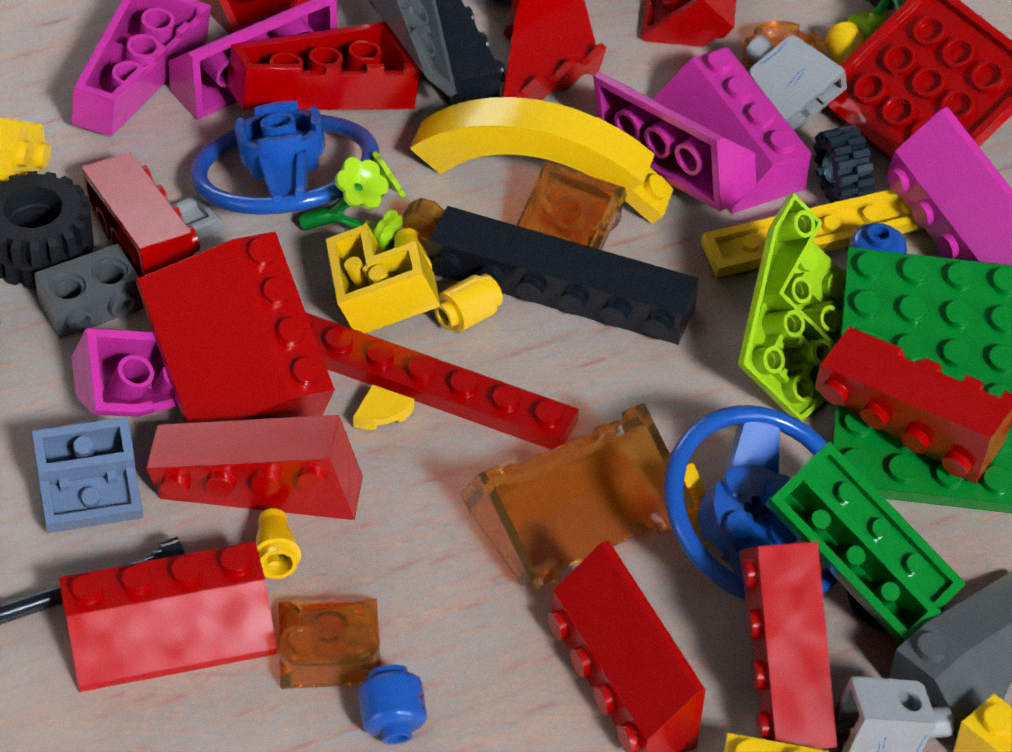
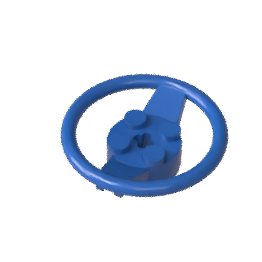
[190,101,379,215]
[664,405,838,602]

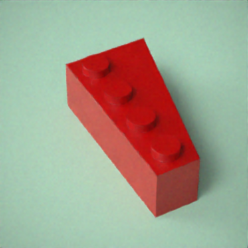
[146,415,363,520]

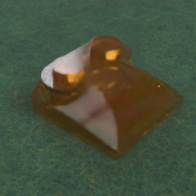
[517,161,627,250]
[278,598,381,689]

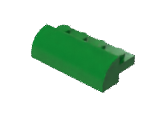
[764,441,966,645]

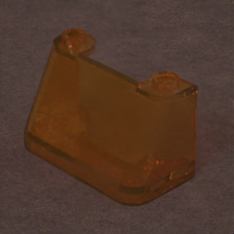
[460,403,695,591]

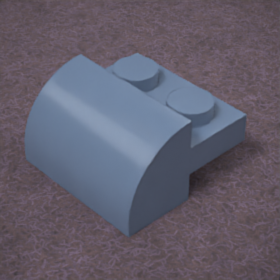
[32,417,143,533]

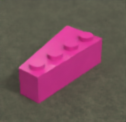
[71,0,211,137]

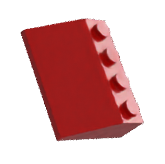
[136,232,335,423]

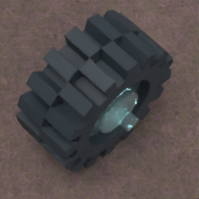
[813,125,875,203]

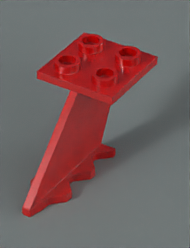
[502,0,607,101]

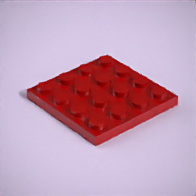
[824,0,1012,162]

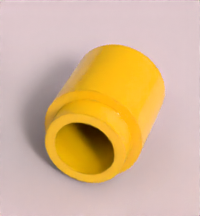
[434,274,503,333]

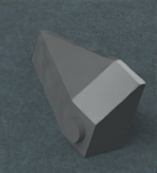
[889,571,1012,739]

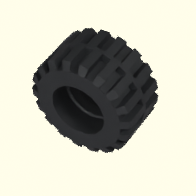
[0,171,94,288]

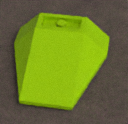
[737,193,845,421]

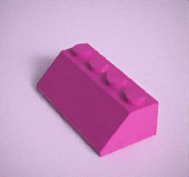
[168,0,337,120]
[653,47,812,214]
[593,72,757,212]
[885,107,1012,265]

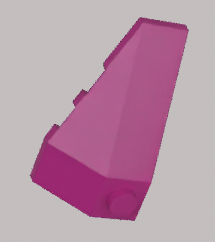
[71,328,179,417]

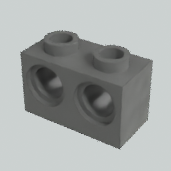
[34,244,143,339]

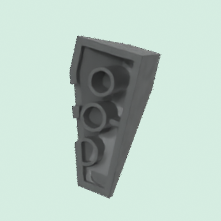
[369,0,457,97]

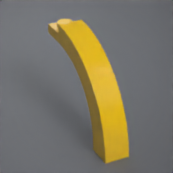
[409,97,674,224]

